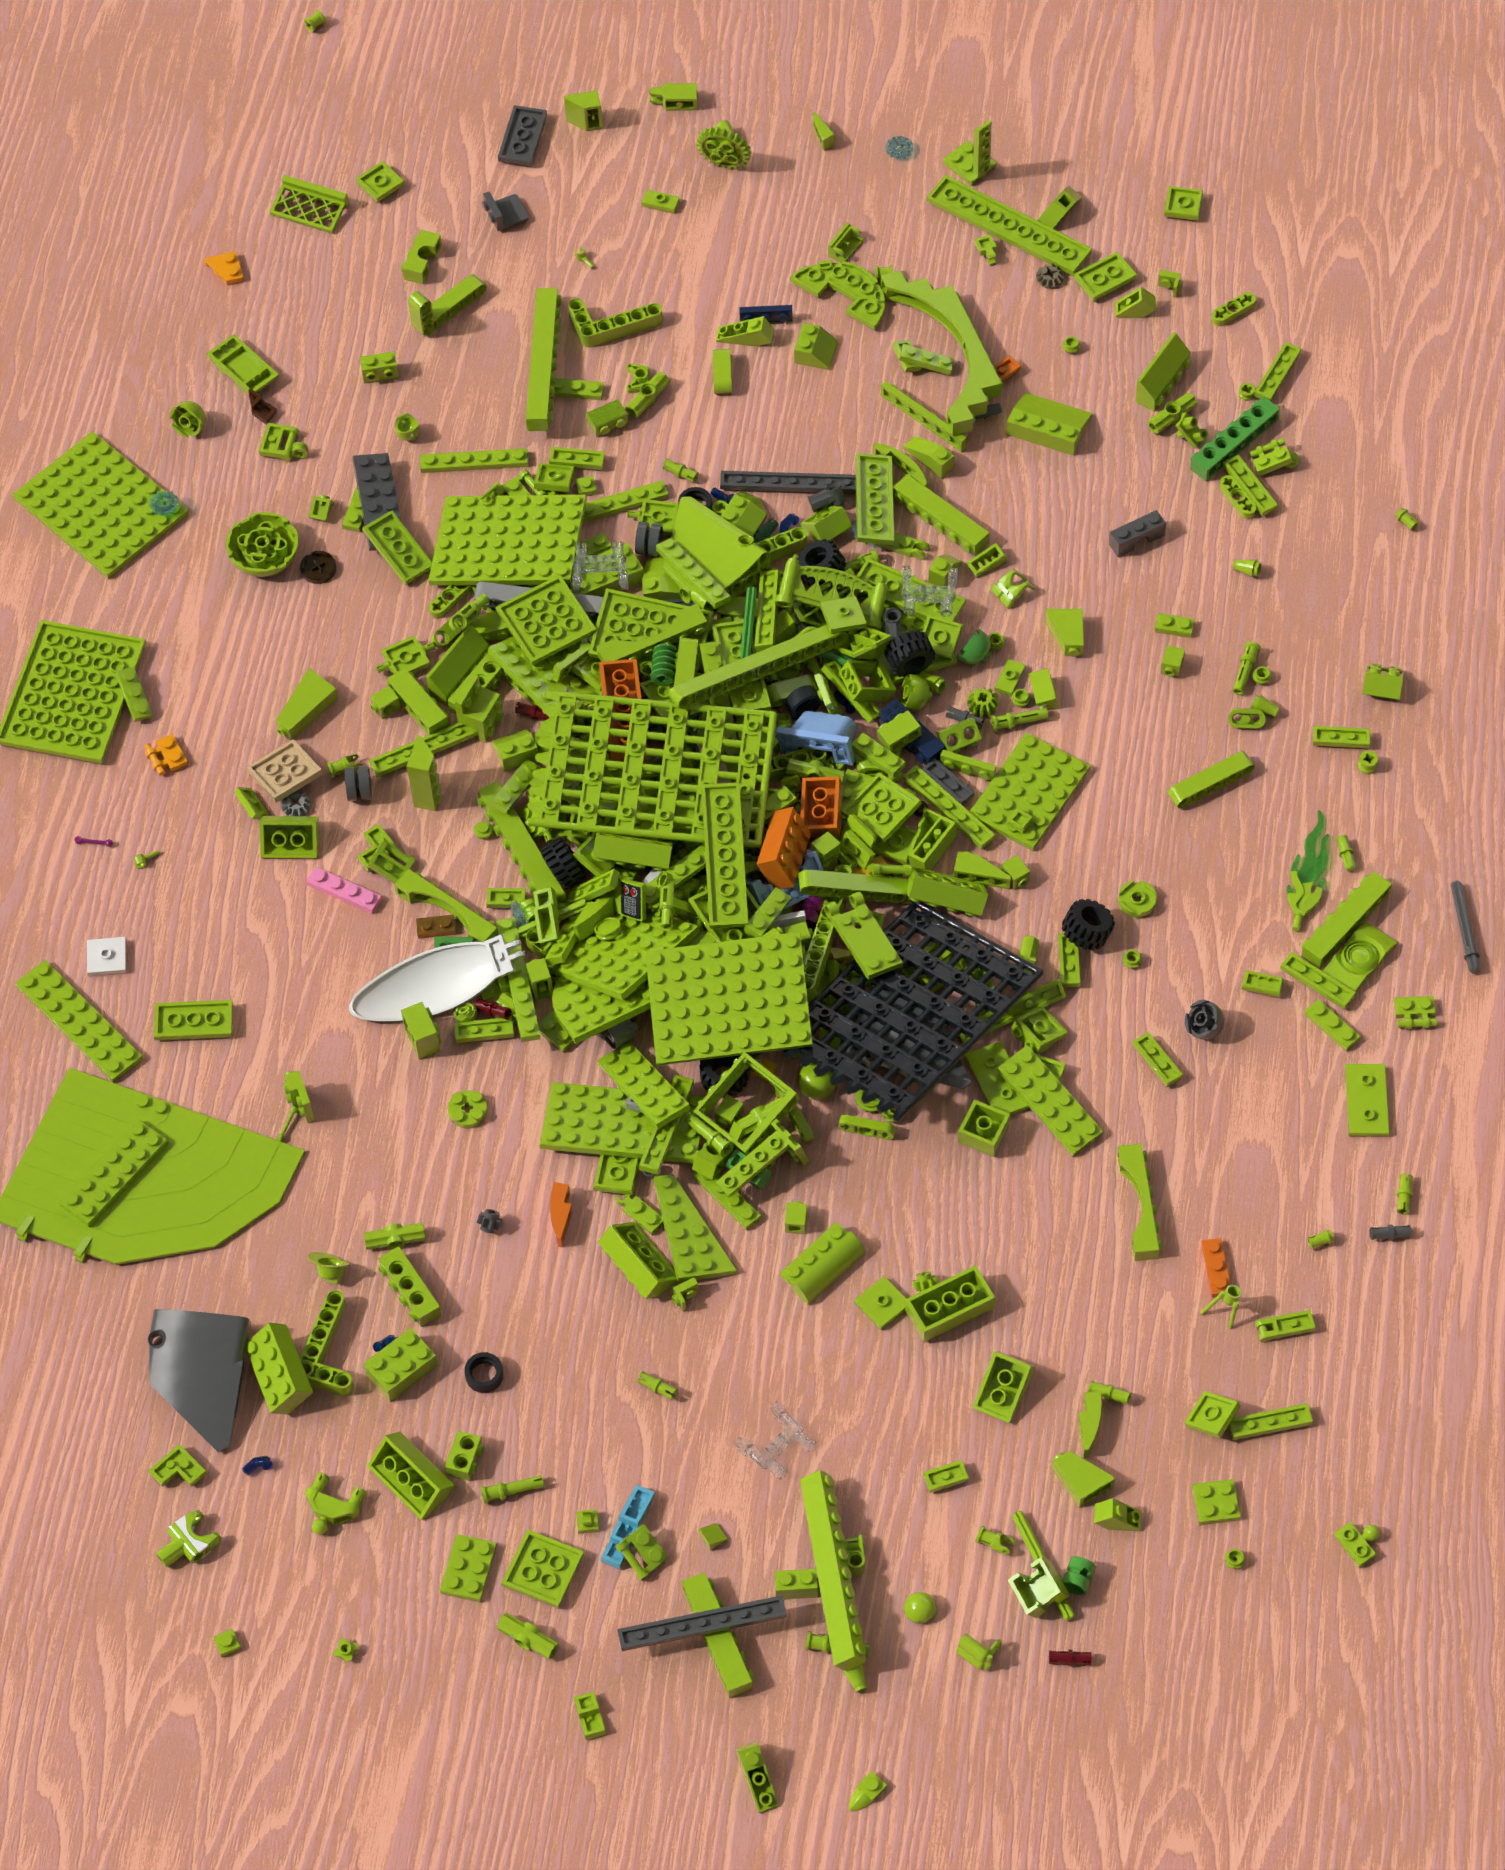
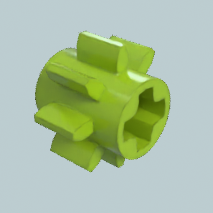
[913,1271,938,1292]

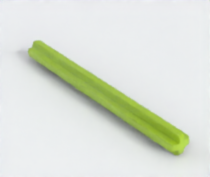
[1012,1511,1075,1621]

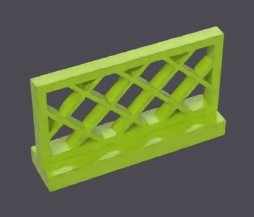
[269,175,350,234]

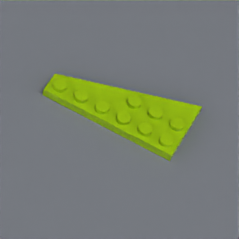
[653,1174,737,1282]

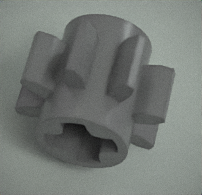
[477,1209,503,1233]

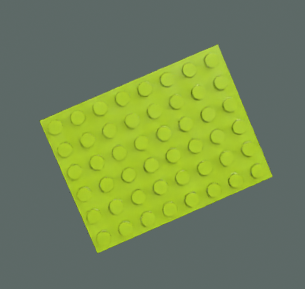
[12,431,189,579]
[428,495,587,586]
[0,620,146,764]
[645,932,813,1066]

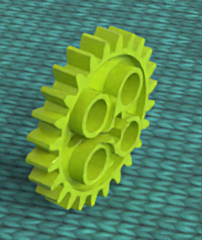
[696,127,752,170]

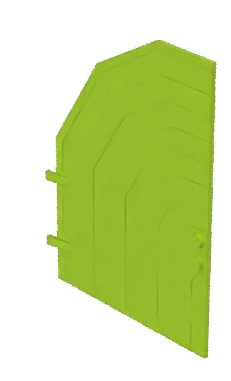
[0,1067,305,1265]

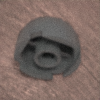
[1185,1000,1225,1040]

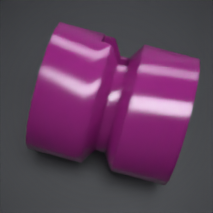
[800,897,824,932]

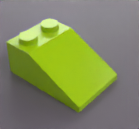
[972,1351,1036,1423]

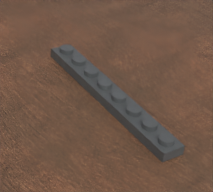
[720,471,856,494]
[617,1595,787,1651]

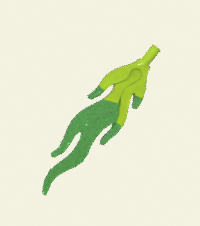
[1286,810,1329,932]

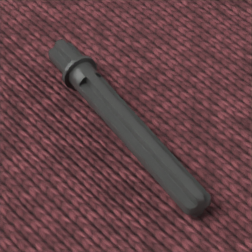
[1451,880,1480,974]

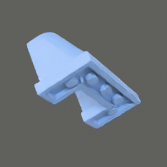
[776,711,857,765]

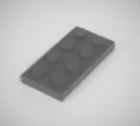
[498,105,547,166]

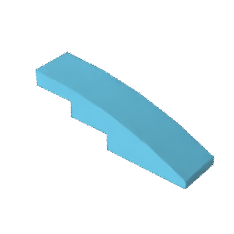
[601,1485,655,1569]

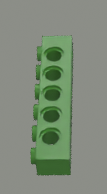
[1190,397,1280,481]

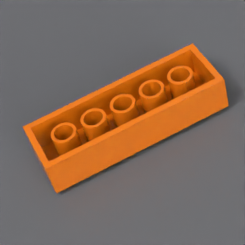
[599,659,648,763]

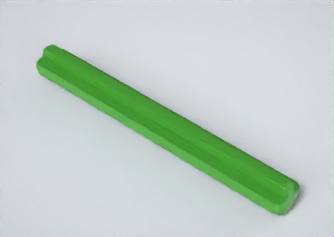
[740,587,757,659]

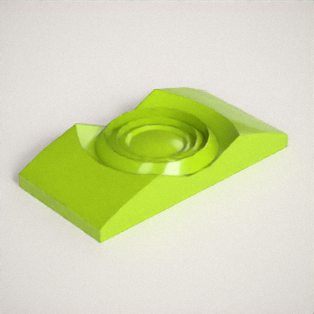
[207,334,279,395]
[1323,922,1398,992]

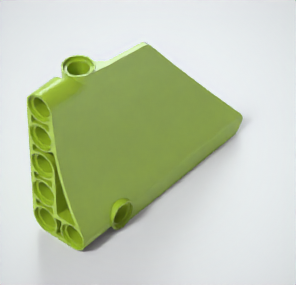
[663,497,771,611]

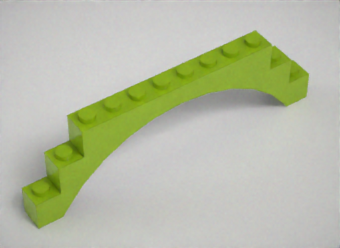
[880,271,1003,436]

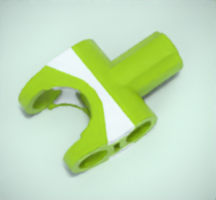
[156,1510,221,1568]

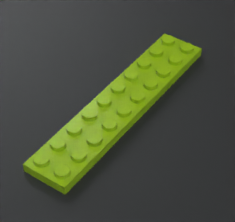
[927,175,1092,276]

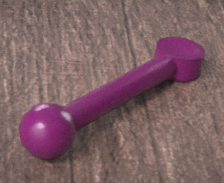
[74,836,113,847]

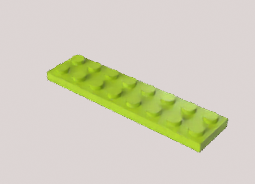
[701,782,748,929]
[15,960,143,1083]

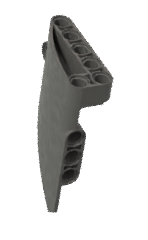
[148,1309,251,1453]

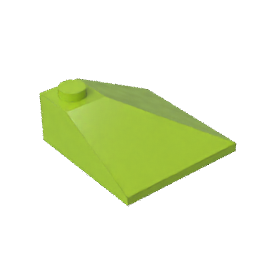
[642,557,681,600]

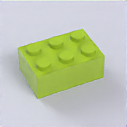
[363,1328,438,1402]

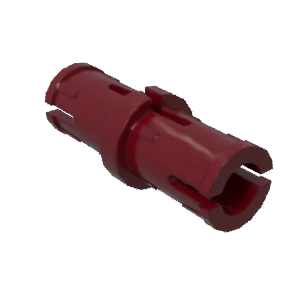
[515,702,549,721]
[474,999,512,1020]
[1049,1649,1092,1666]

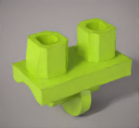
[1175,412,1208,448]

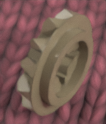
[1036,263,1064,288]

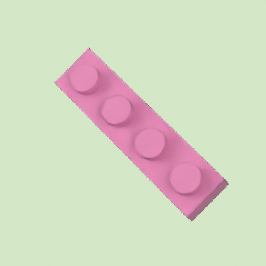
[306,867,382,914]

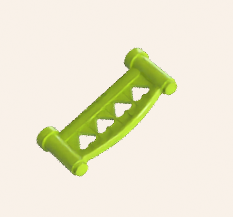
[775,558,888,632]

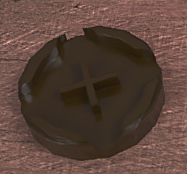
[300,551,337,584]

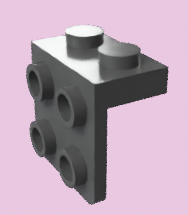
[482,191,529,231]

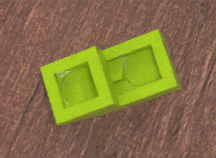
[574,1691,606,1740]

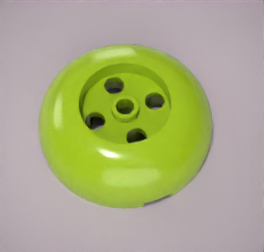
[226,512,299,577]

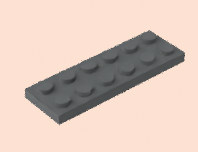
[352,453,401,551]

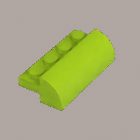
[780,1222,865,1305]

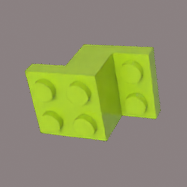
[455,673,504,743]

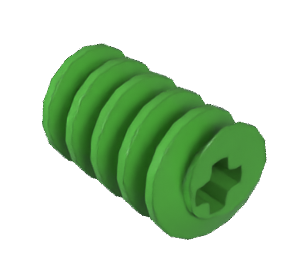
[651,644,676,686]

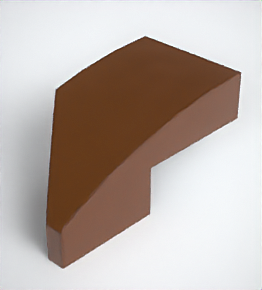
[248,388,277,425]

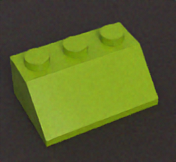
[260,816,320,858]

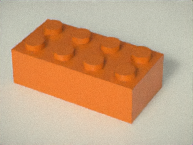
[756,807,811,890]

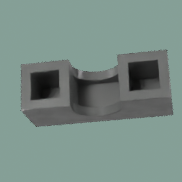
[1109,510,1166,557]

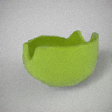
[904,1592,937,1624]

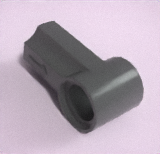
[808,483,846,512]
[884,608,901,640]

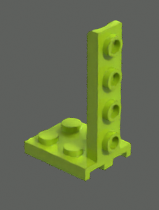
[943,119,996,186]
[716,1119,810,1197]

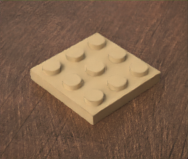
[246,739,323,803]

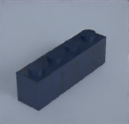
[879,699,946,766]

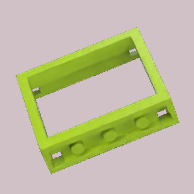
[693,1052,800,1156]

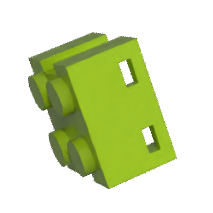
[1008,1557,1070,1618]

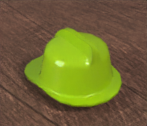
[307,1252,350,1284]

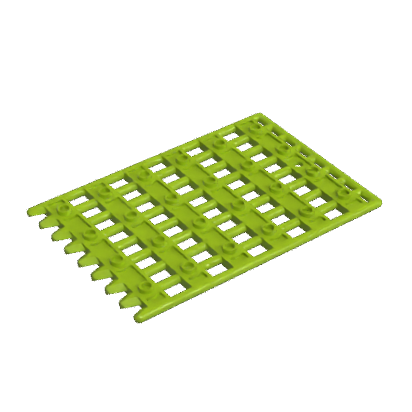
[525,690,777,848]

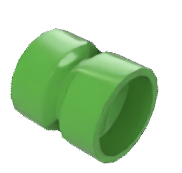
[1062,1556,1096,1595]

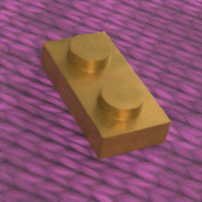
[416,914,456,939]

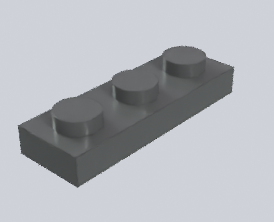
[922,758,974,806]

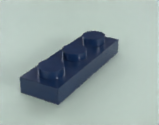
[739,305,793,322]

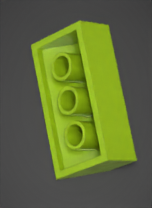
[1135,332,1192,411]
[426,624,489,706]
[407,735,442,811]
[906,866,988,917]
[598,1222,678,1299]
[367,1431,454,1520]

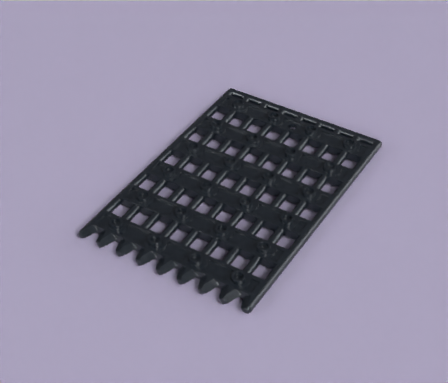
[784,901,1044,1122]

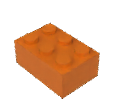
[800,776,844,839]

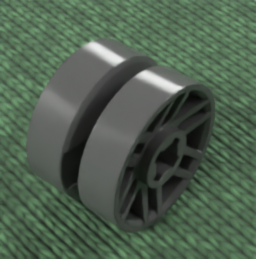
[635,521,663,557]
[345,765,372,801]

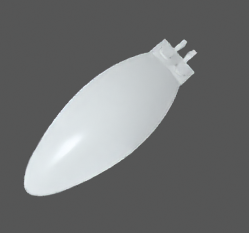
[349,935,525,1022]

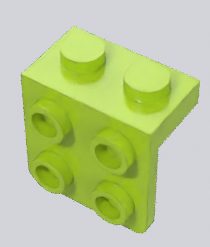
[836,814,877,869]

